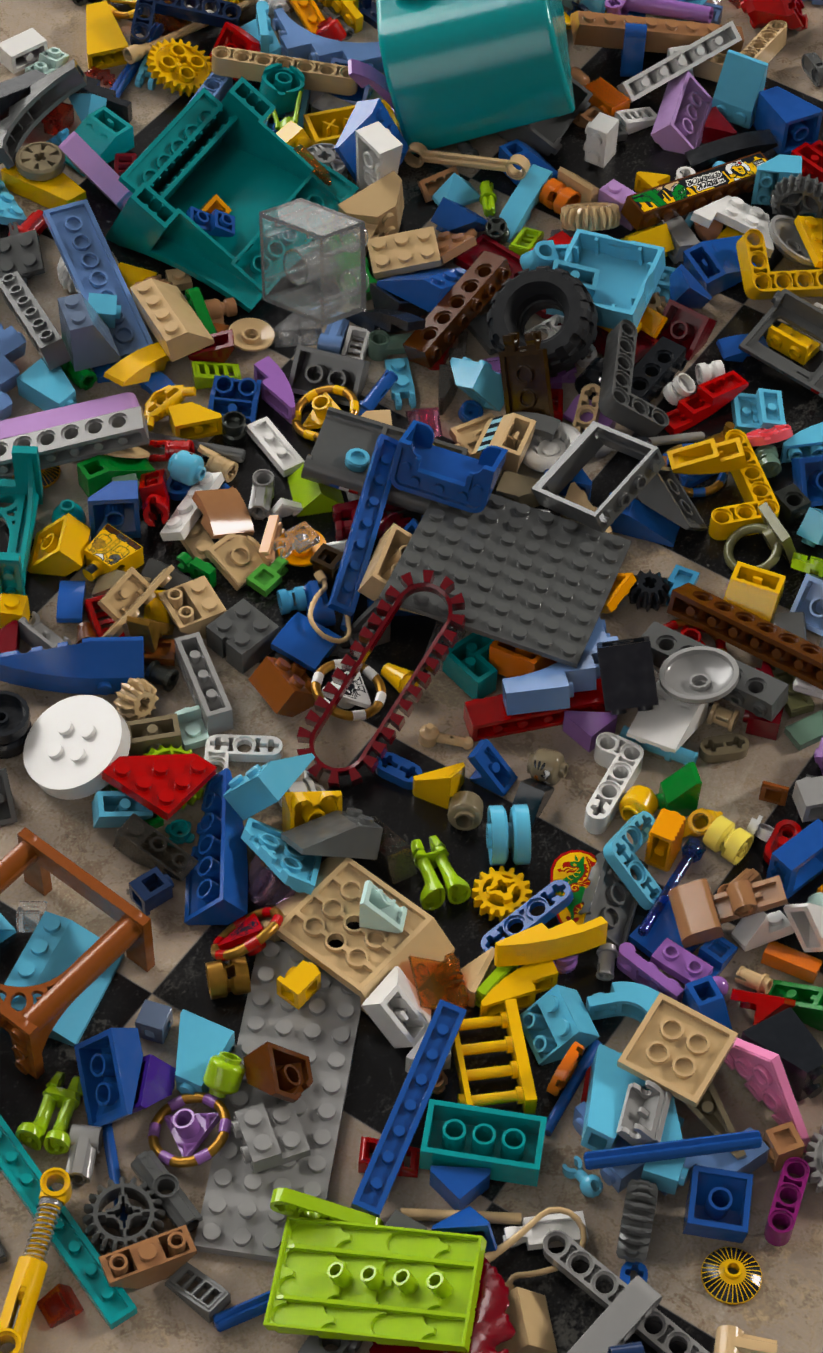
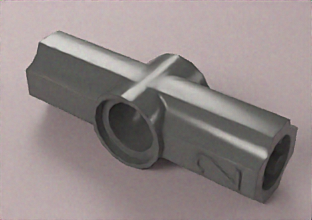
[131,1150,203,1233]

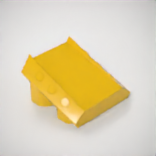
[281,791,342,832]

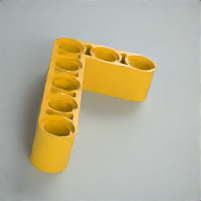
[736,229,823,300]
[708,429,780,540]

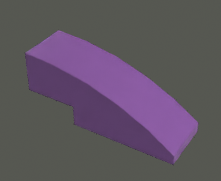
[254,356,295,425]

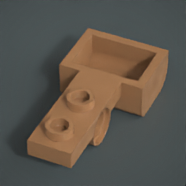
[668,875,788,948]

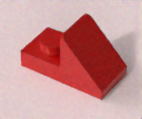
[730,988,796,1026]

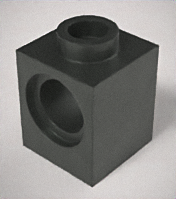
[774,483,811,528]

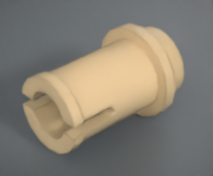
[735,966,773,994]

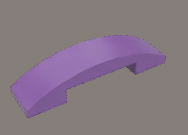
[348,59,398,121]

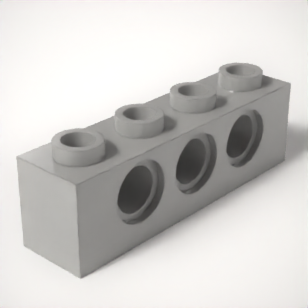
[174,632,233,736]

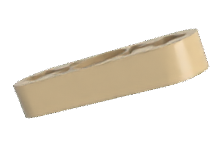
[572,383,600,435]

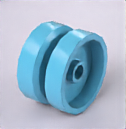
[486,804,531,866]

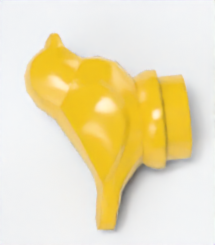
[683,808,723,838]

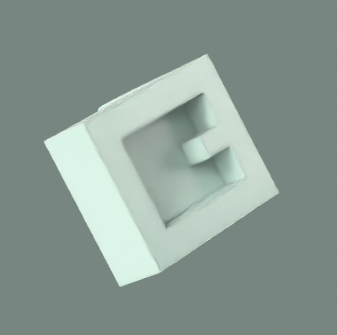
[174,705,209,751]

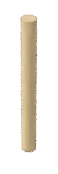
[401,1208,522,1225]

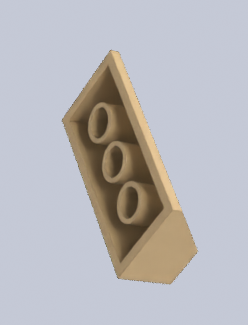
[130,278,215,362]

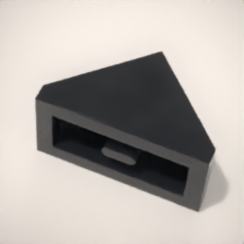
[507,778,554,830]

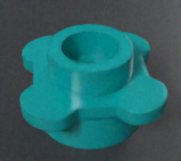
[165,819,195,847]

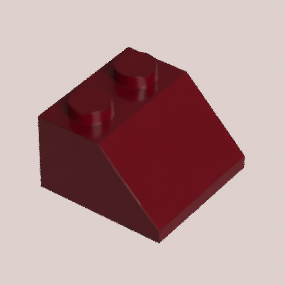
[655,299,717,361]

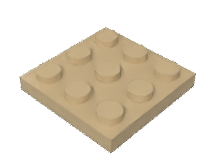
[617,992,738,1108]

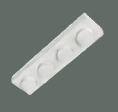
[160,472,225,541]

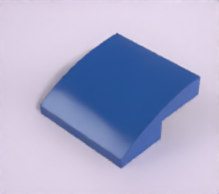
[271,612,342,673]

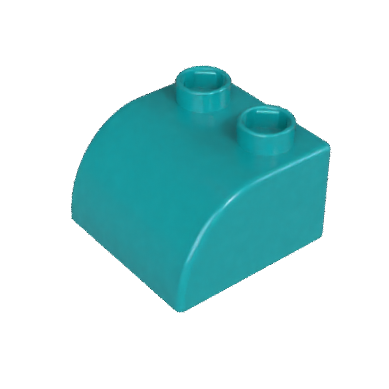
[376,0,575,154]

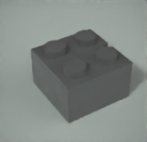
[206,598,279,674]

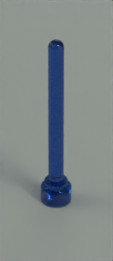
[638,838,706,937]

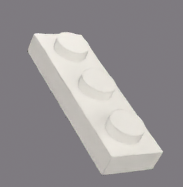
[246,416,305,477]

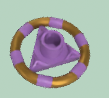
[147,1092,231,1168]

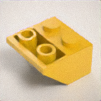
[723,561,786,623]

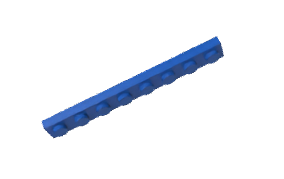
[328,433,398,617]
[350,999,467,1217]

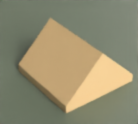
[557,166,599,203]
[495,1287,558,1353]

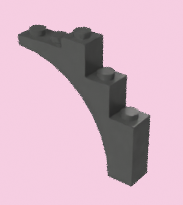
[0,59,87,169]

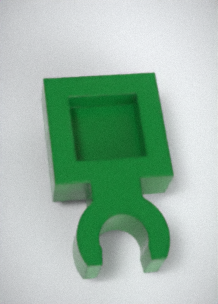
[176,552,217,588]

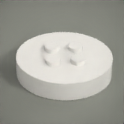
[23,695,131,800]

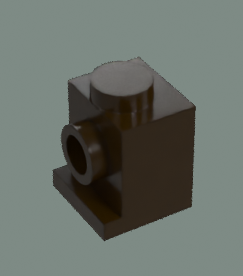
[310,543,343,589]

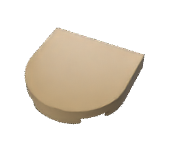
[204,533,263,591]

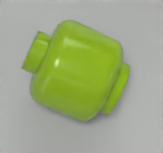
[203,1051,245,1098]

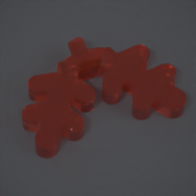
[84,66,116,86]

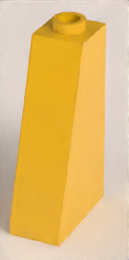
[86,1,129,72]
[1,162,86,209]

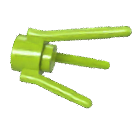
[272,91,302,131]

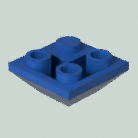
[498,139,558,186]

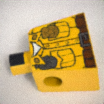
[82,524,144,582]

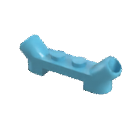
[520,240,569,271]

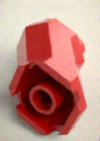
[740,0,808,32]

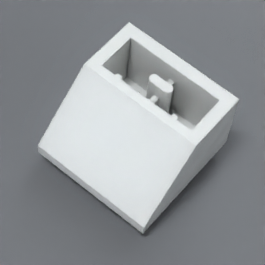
[361,966,431,1048]

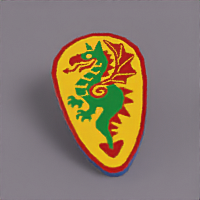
[550,850,597,926]

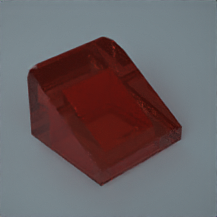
[37,1283,84,1328]

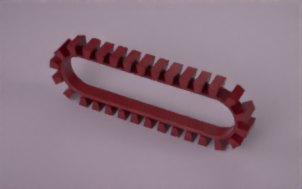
[297,570,465,789]

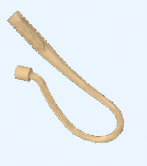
[307,570,352,644]
[484,1207,587,1291]

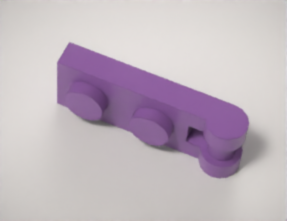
[616,942,684,1003]

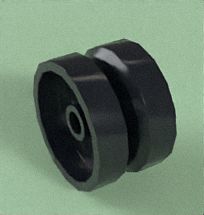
[0,691,32,759]

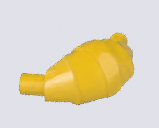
[144,385,196,431]

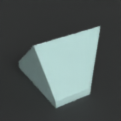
[359,880,408,934]

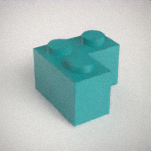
[442,633,498,699]

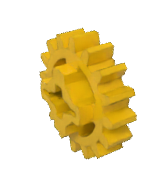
[471,865,532,922]

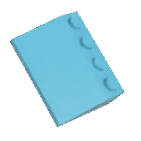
[0,911,125,1046]

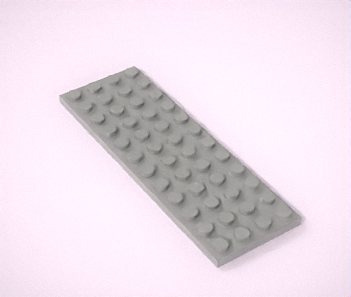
[194,940,361,1263]

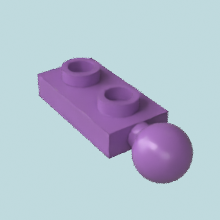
[650,938,729,996]

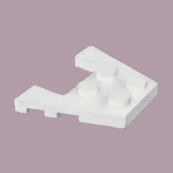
[690,195,774,258]

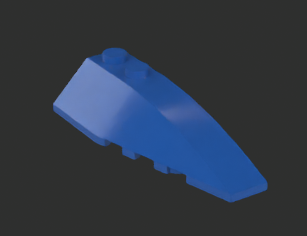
[0,636,144,695]
[184,768,248,925]

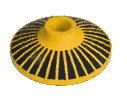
[701,1247,762,1305]

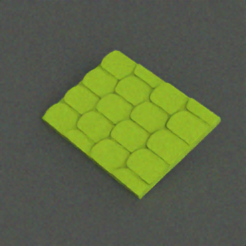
[263,1216,487,1352]

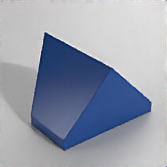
[669,264,713,309]

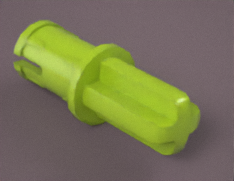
[479,181,497,217]

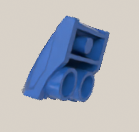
[208,375,262,424]

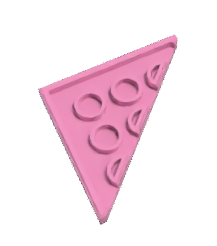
[724,1038,811,1153]

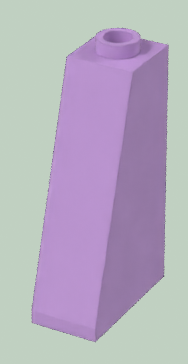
[58,131,133,211]

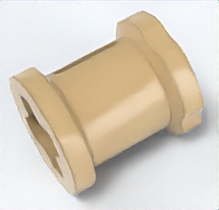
[707,702,740,733]

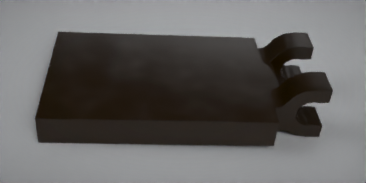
[499,331,554,417]

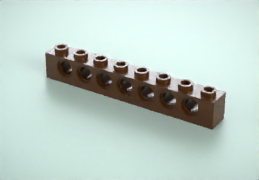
[666,583,823,690]

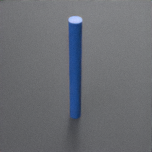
[545,1039,602,1136]
[102,1123,128,1228]

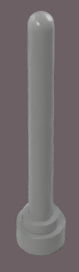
[594,431,705,458]

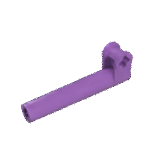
[605,0,714,23]

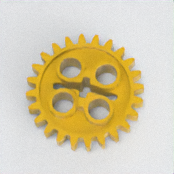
[146,38,212,97]

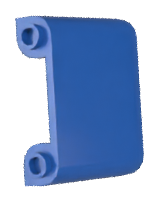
[390,420,508,513]

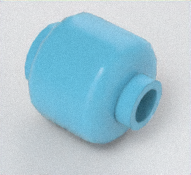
[168,450,206,486]

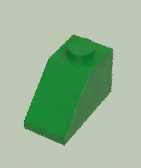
[656,762,702,816]

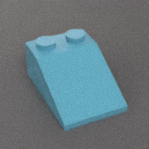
[711,49,768,129]
[223,753,315,821]

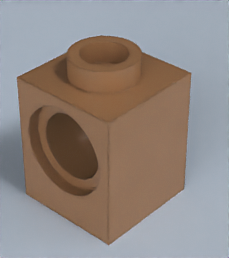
[763,1121,805,1172]

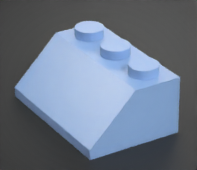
[790,574,823,636]

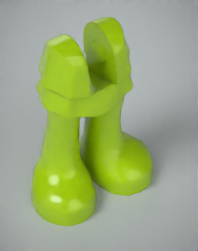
[411,835,471,911]
[15,1071,83,1155]

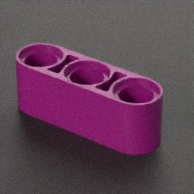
[764,1157,810,1247]

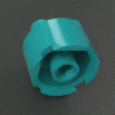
[259,63,305,115]

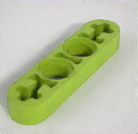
[270,1188,384,1225]

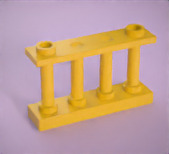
[452,998,537,1114]

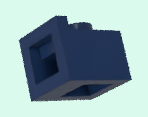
[129,866,174,916]

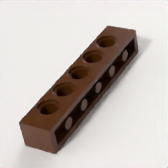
[403,250,512,369]

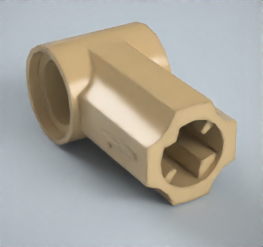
[713,1325,778,1353]

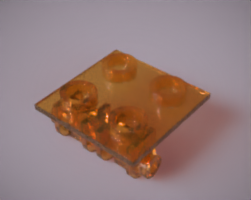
[408,953,469,1010]

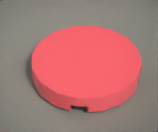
[746,424,793,447]

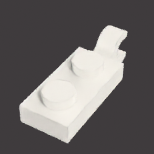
[503,1211,589,1251]

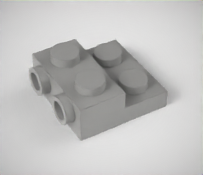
[231,1101,311,1173]

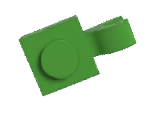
[246,556,288,597]

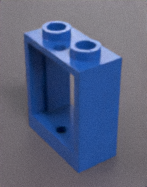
[766,819,823,899]

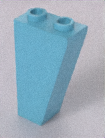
[581,1044,646,1151]

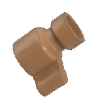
[204,297,238,325]

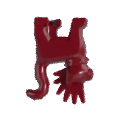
[332,499,411,541]

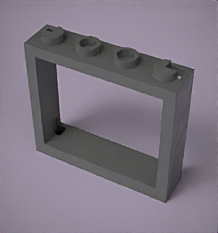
[531,421,666,533]

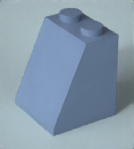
[57,293,121,372]

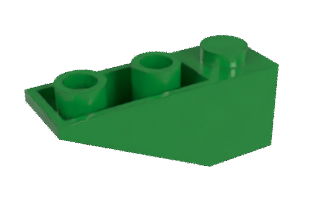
[77,455,155,498]

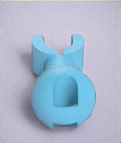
[562,1156,603,1198]

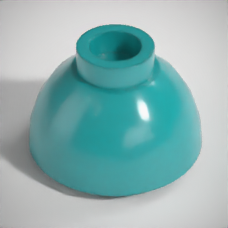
[51,499,86,524]

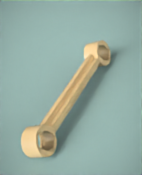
[404,142,530,180]

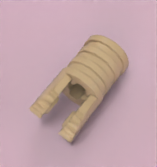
[197,444,238,483]

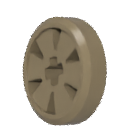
[15,141,66,181]

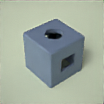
[135,999,173,1044]

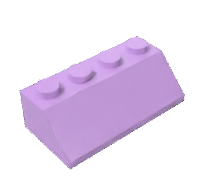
[651,71,713,154]

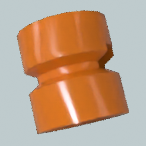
[539,178,581,215]

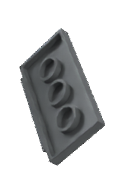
[578,851,648,950]

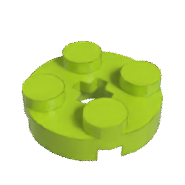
[790,552,823,578]

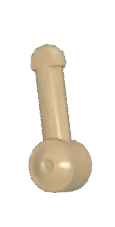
[419,723,474,750]

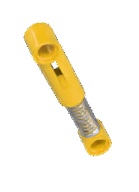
[0,1167,72,1353]

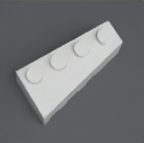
[355,121,403,193]

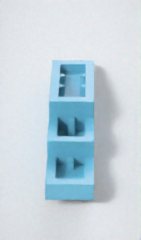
[495,164,553,243]

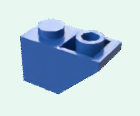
[682,975,732,1030]

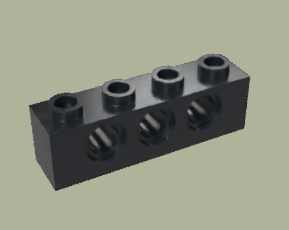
[631,336,687,403]

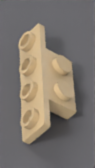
[97,565,175,637]

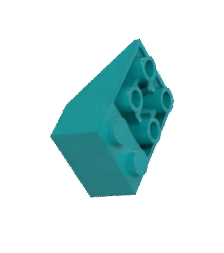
[65,106,135,177]

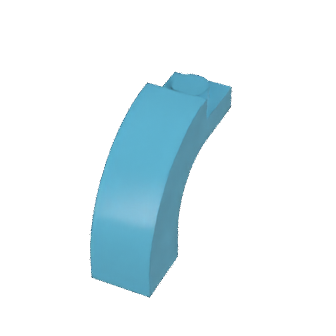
[585,981,659,1023]

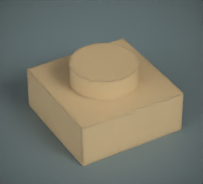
[165,268,193,291]

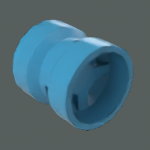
[277,586,307,615]

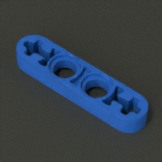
[481,880,574,952]

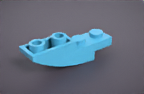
[780,422,823,463]

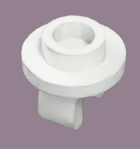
[746,815,774,842]

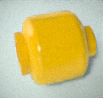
[618,785,659,825]

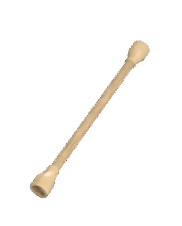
[123,0,258,64]

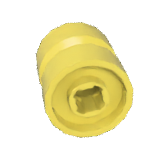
[702,815,754,865]

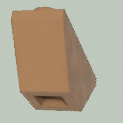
[99,1224,197,1289]

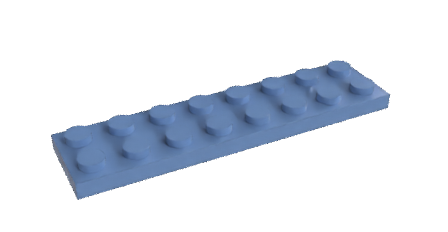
[43,199,154,359]

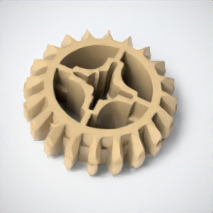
[560,202,621,231]

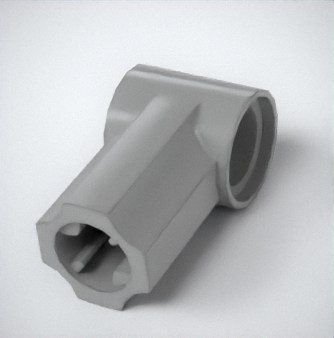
[248,469,275,520]
[66,1124,103,1185]

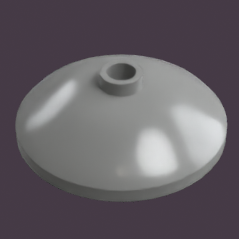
[768,215,814,266]
[659,646,739,704]

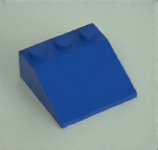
[334,98,409,183]
[377,268,467,313]

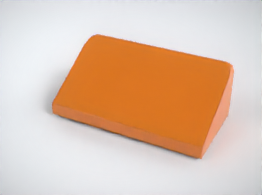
[761,941,823,984]

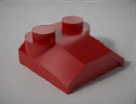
[209,22,261,81]

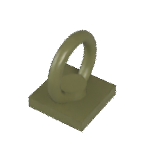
[723,502,796,571]

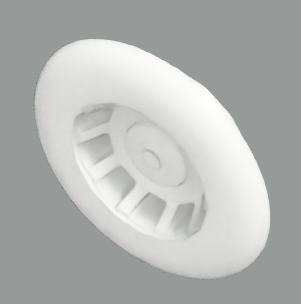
[522,422,581,473]

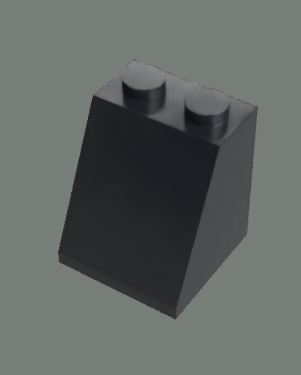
[597,636,659,715]
[741,1007,823,1102]

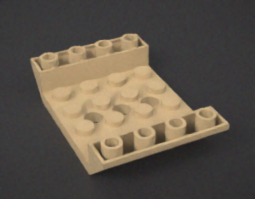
[260,857,455,1015]

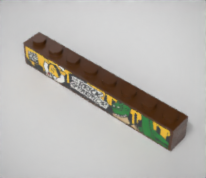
[621,152,768,231]

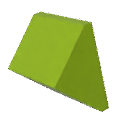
[287,464,344,517]

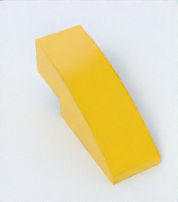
[667,437,748,475]
[479,960,558,1017]

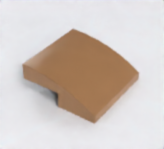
[192,488,255,539]

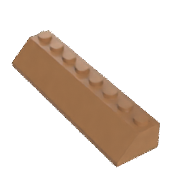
[570,11,744,54]

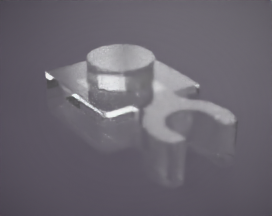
[272,521,320,559]

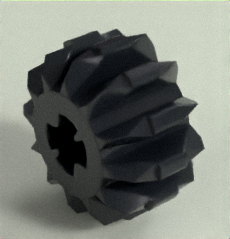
[628,570,670,612]

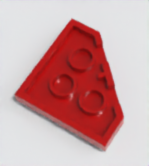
[102,753,217,821]

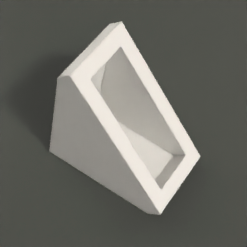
[783,903,823,953]

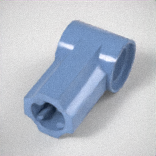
[317,314,349,354]

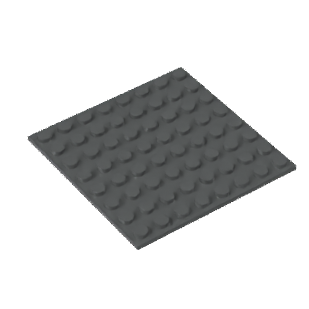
[379,494,632,668]

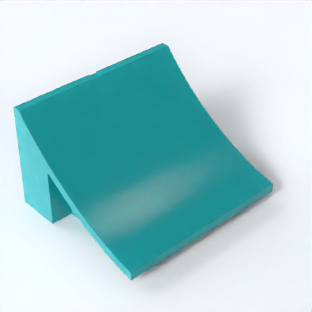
[105,77,359,313]

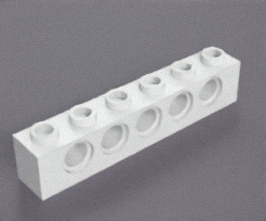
[617,21,742,103]

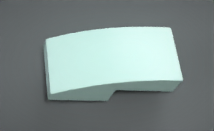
[25,47,69,75]

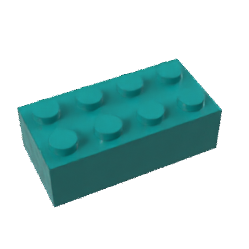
[419,1099,547,1187]

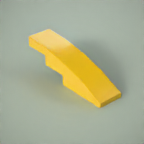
[103,342,171,387]
[494,916,608,967]

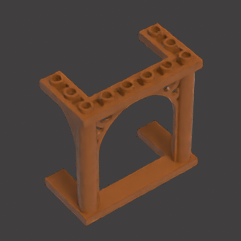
[0,827,155,1079]

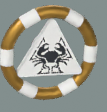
[311,659,387,721]

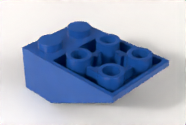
[683,235,756,296]

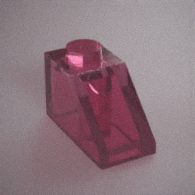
[405,407,443,439]

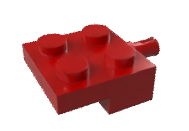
[791,139,823,183]

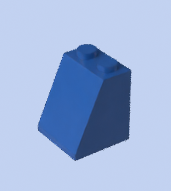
[753,86,823,155]

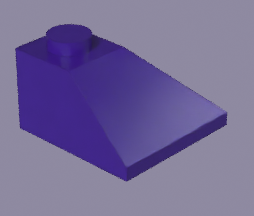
[132,1054,176,1114]

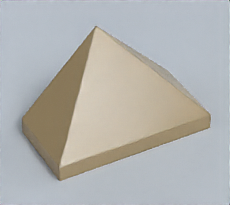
[454,947,496,1008]

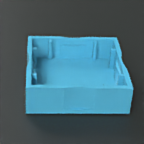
[546,229,666,329]

